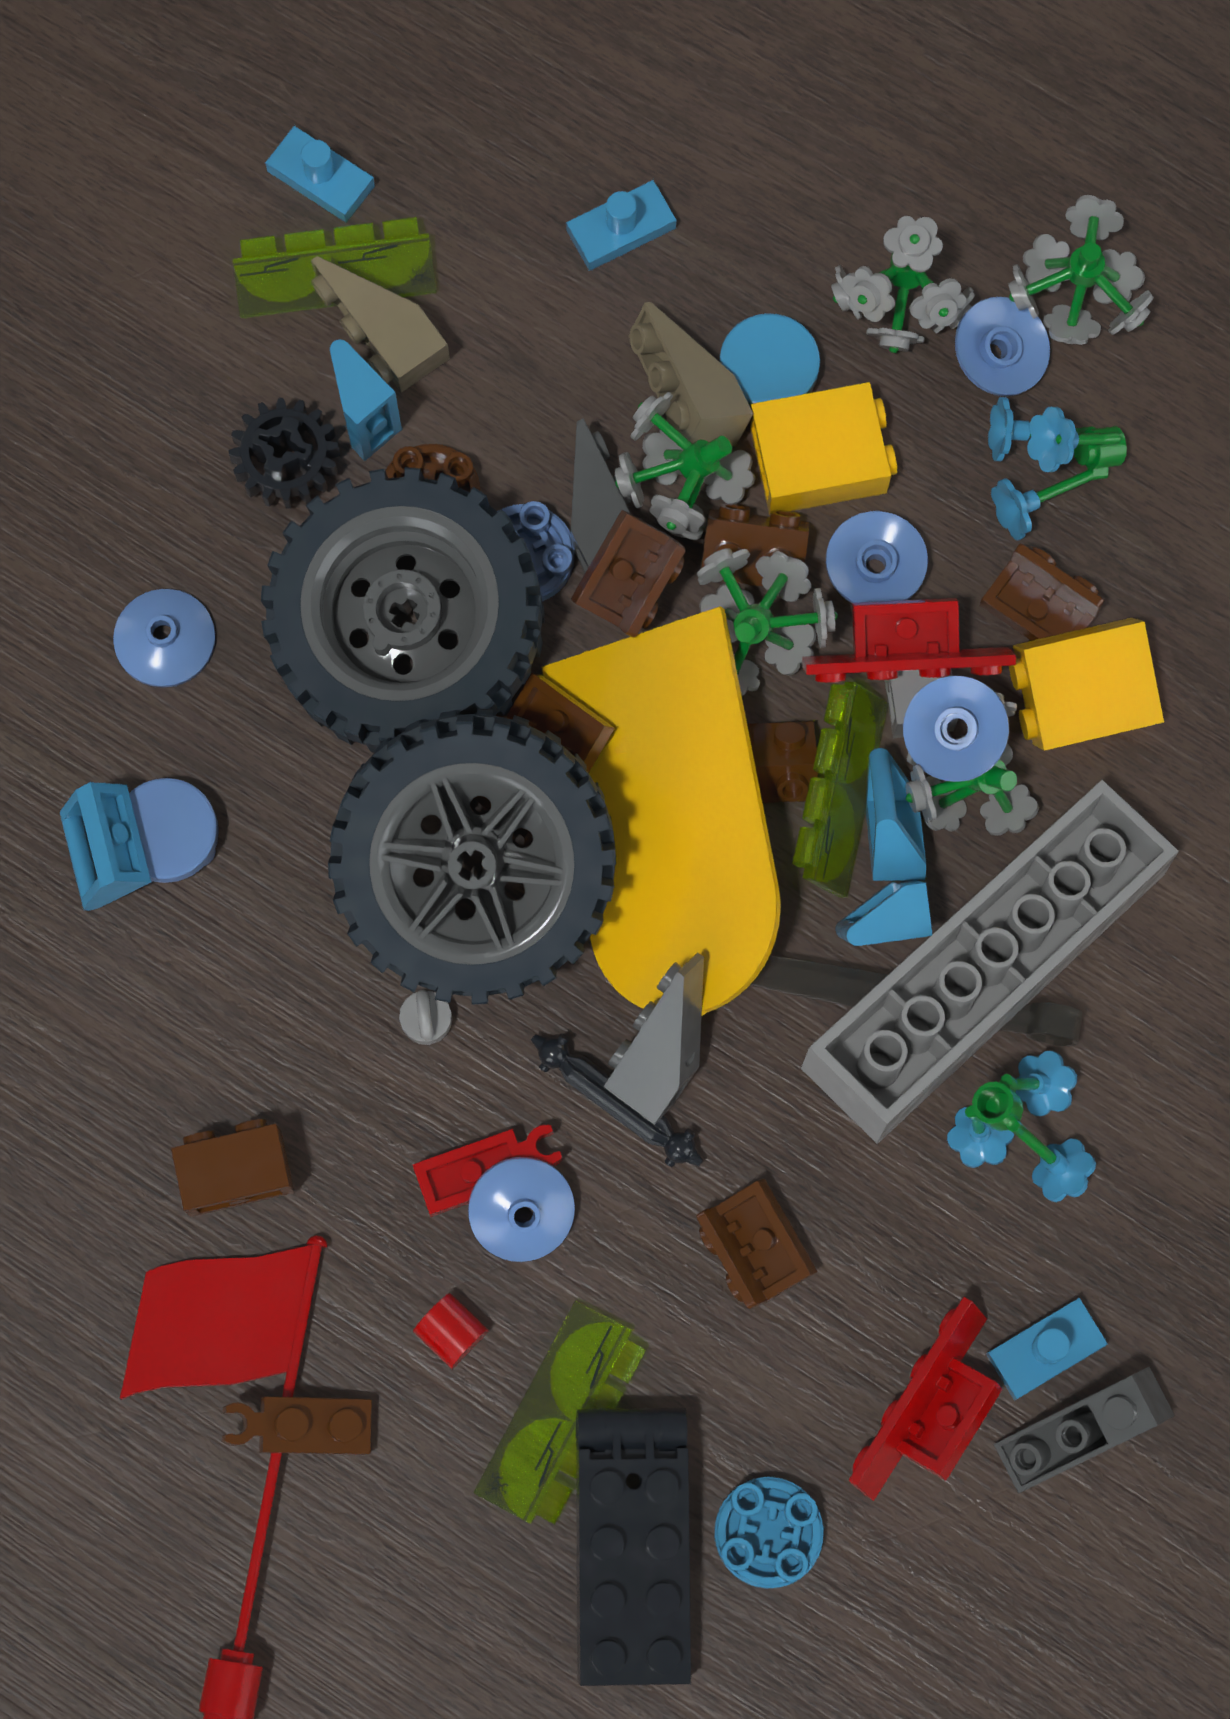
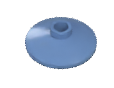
[955,297,1050,396]
[826,511,928,603]
[113,589,216,688]
[903,676,1009,782]
[468,1157,575,1262]

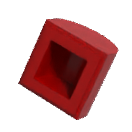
[413,1293,489,1370]

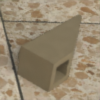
[311,256,450,393]
[629,302,753,447]

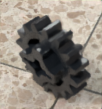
[229,397,340,509]

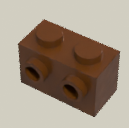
[171,1119,294,1217]

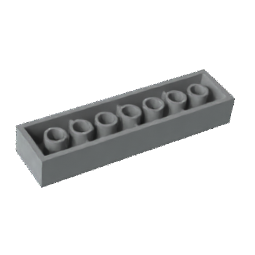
[801,780,1179,1144]

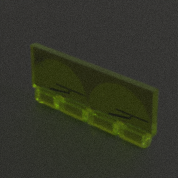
[233,217,437,318]
[792,682,888,898]
[473,1301,646,1525]

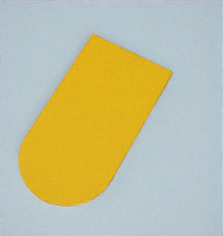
[542,606,780,1016]

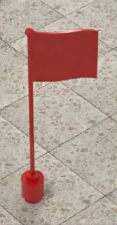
[120,1235,327,1719]

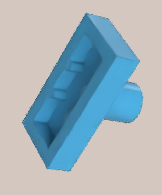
[265,126,375,223]
[566,180,676,271]
[986,1298,1108,1401]

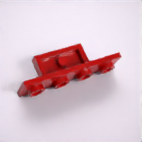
[802,598,1016,683]
[848,1297,1003,1501]

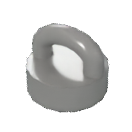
[399,990,452,1045]

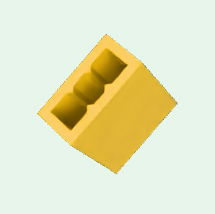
[749,382,897,515]
[1009,618,1164,751]

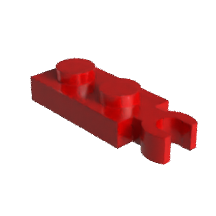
[412,1125,563,1217]

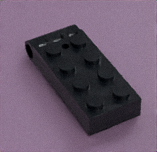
[575,1408,691,1686]

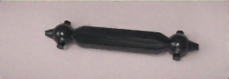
[531,1034,704,1167]

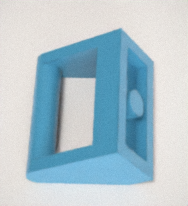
[330,339,402,461]
[865,748,926,881]
[59,782,151,911]
[835,880,933,946]

